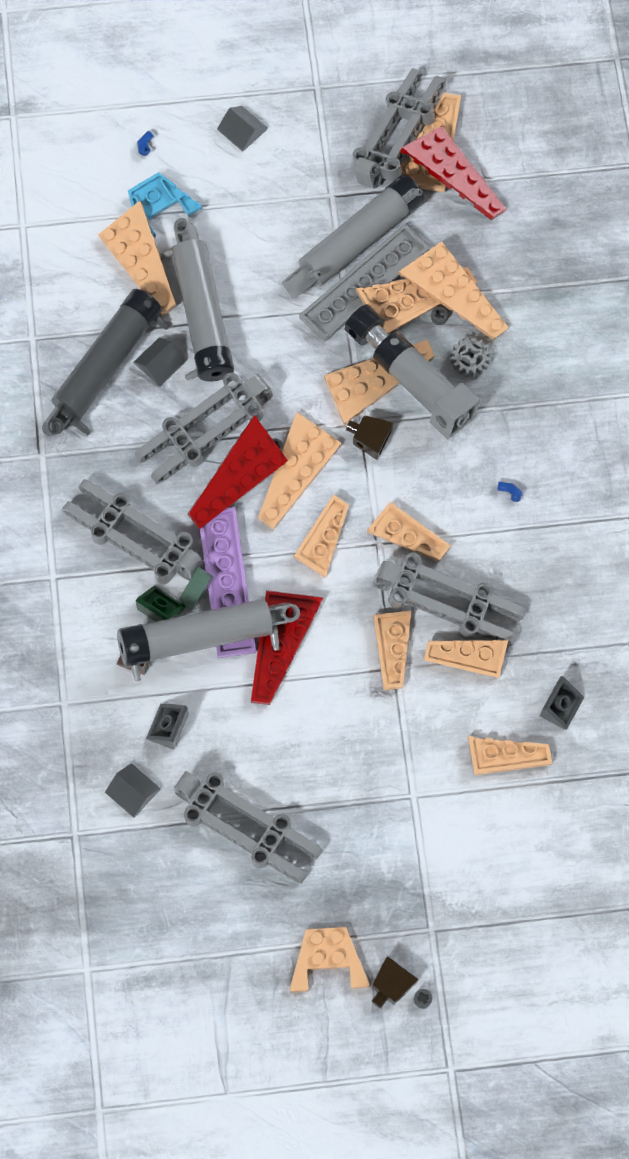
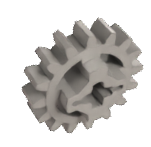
[450,337,491,377]

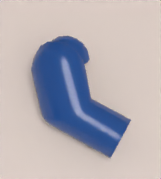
[137,131,154,156]
[497,482,522,502]

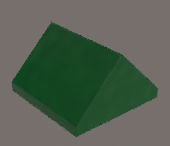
[136,585,185,622]

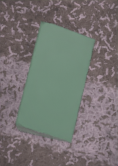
[179,567,214,610]

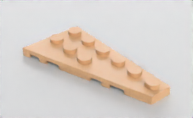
[392,93,461,193]
[398,242,509,340]
[355,267,477,334]
[324,340,434,426]
[258,412,341,530]

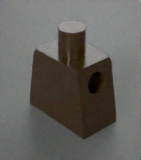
[346,416,393,460]
[371,956,419,1009]

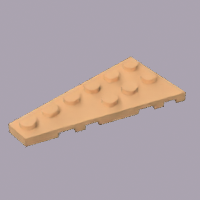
[98,201,177,316]

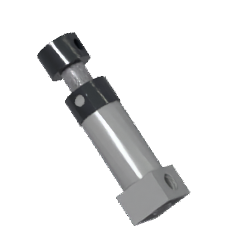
[344,304,480,440]

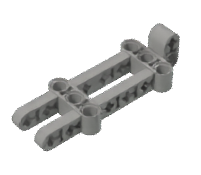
[352,68,446,189]
[135,373,273,484]
[62,479,202,585]
[373,553,526,646]
[174,771,323,884]

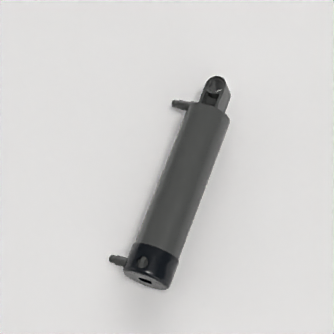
[42,288,169,436]

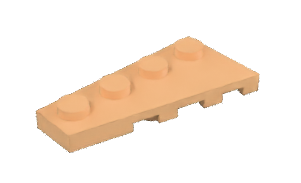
[293,495,349,578]
[367,502,451,562]
[424,640,508,678]

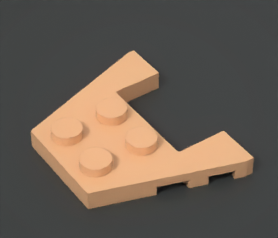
[290,927,369,993]

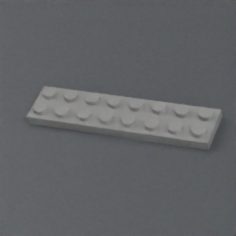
[299,224,430,342]

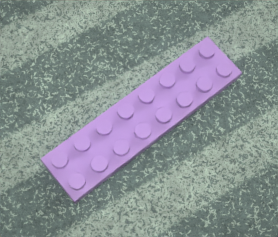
[200,507,256,658]

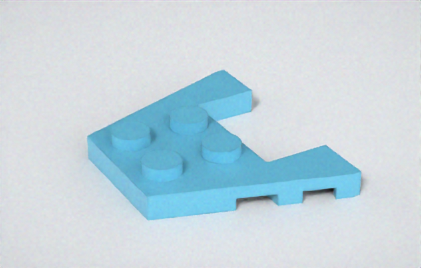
[128,172,202,238]

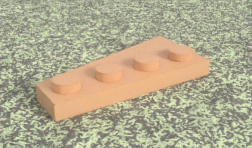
[373,610,412,691]
[468,736,552,776]

